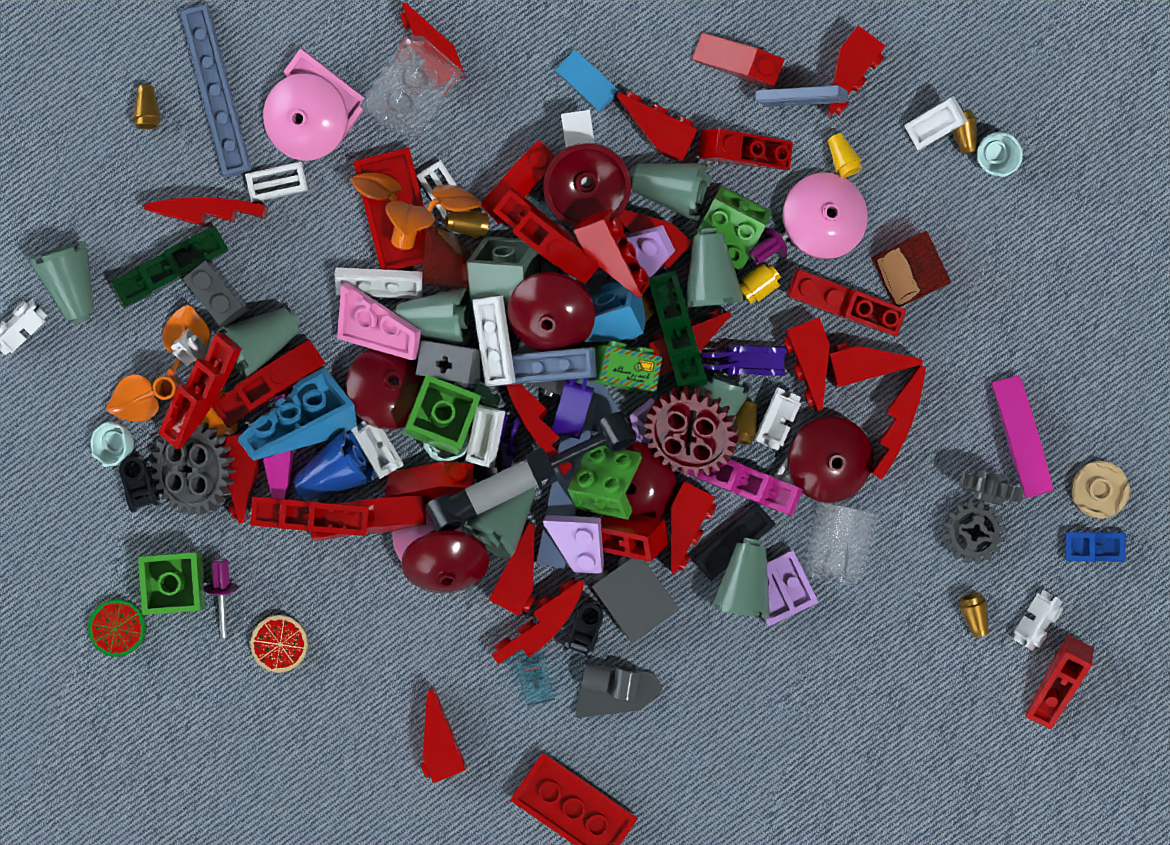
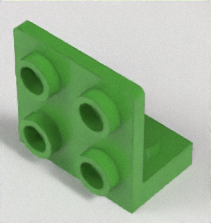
[692,185,772,270]
[567,445,642,520]

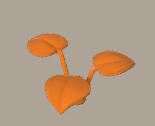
[349,173,482,250]
[106,305,238,436]

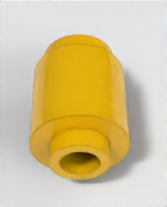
[740,263,781,305]

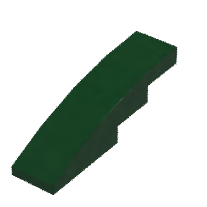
[110,225,229,309]
[649,270,708,392]

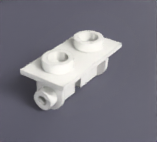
[0,298,48,355]
[170,329,209,367]
[754,387,801,450]
[351,421,404,479]
[1013,590,1063,651]

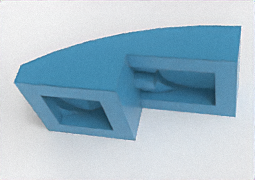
[555,50,619,113]

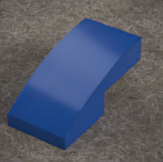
[1066,532,1126,562]

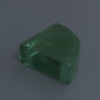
[473,383,501,408]

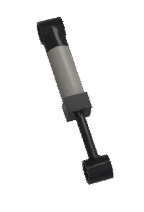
[426,412,636,532]

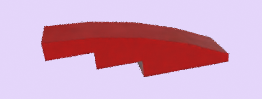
[144,197,268,226]
[158,333,242,449]
[870,365,926,480]
[505,384,572,478]
[250,496,369,536]

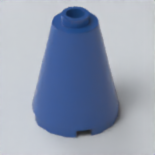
[292,430,376,501]

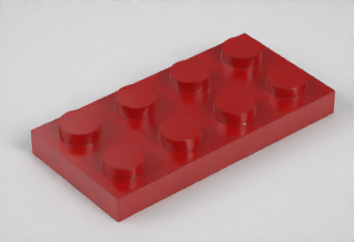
[353,147,438,270]
[510,752,638,845]

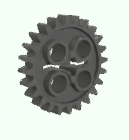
[151,423,236,515]

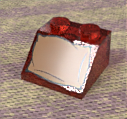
[422,225,471,290]
[871,230,952,307]

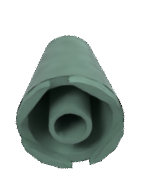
[630,163,711,221]
[685,228,743,307]
[29,241,94,324]
[392,288,474,346]
[217,307,301,379]
[689,370,752,449]
[463,488,536,558]
[712,538,770,619]

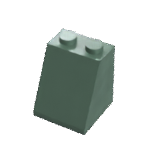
[467,236,540,327]

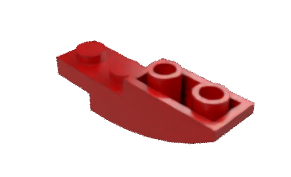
[493,187,599,284]
[786,269,907,337]
[212,340,326,428]
[311,496,426,541]
[492,578,585,664]

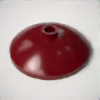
[543,142,631,228]
[508,272,596,352]
[345,348,425,430]
[788,416,873,503]
[602,442,676,518]
[402,531,489,593]

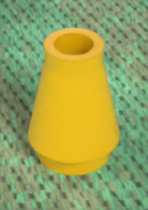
[827,133,862,178]

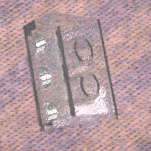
[360,36,463,141]

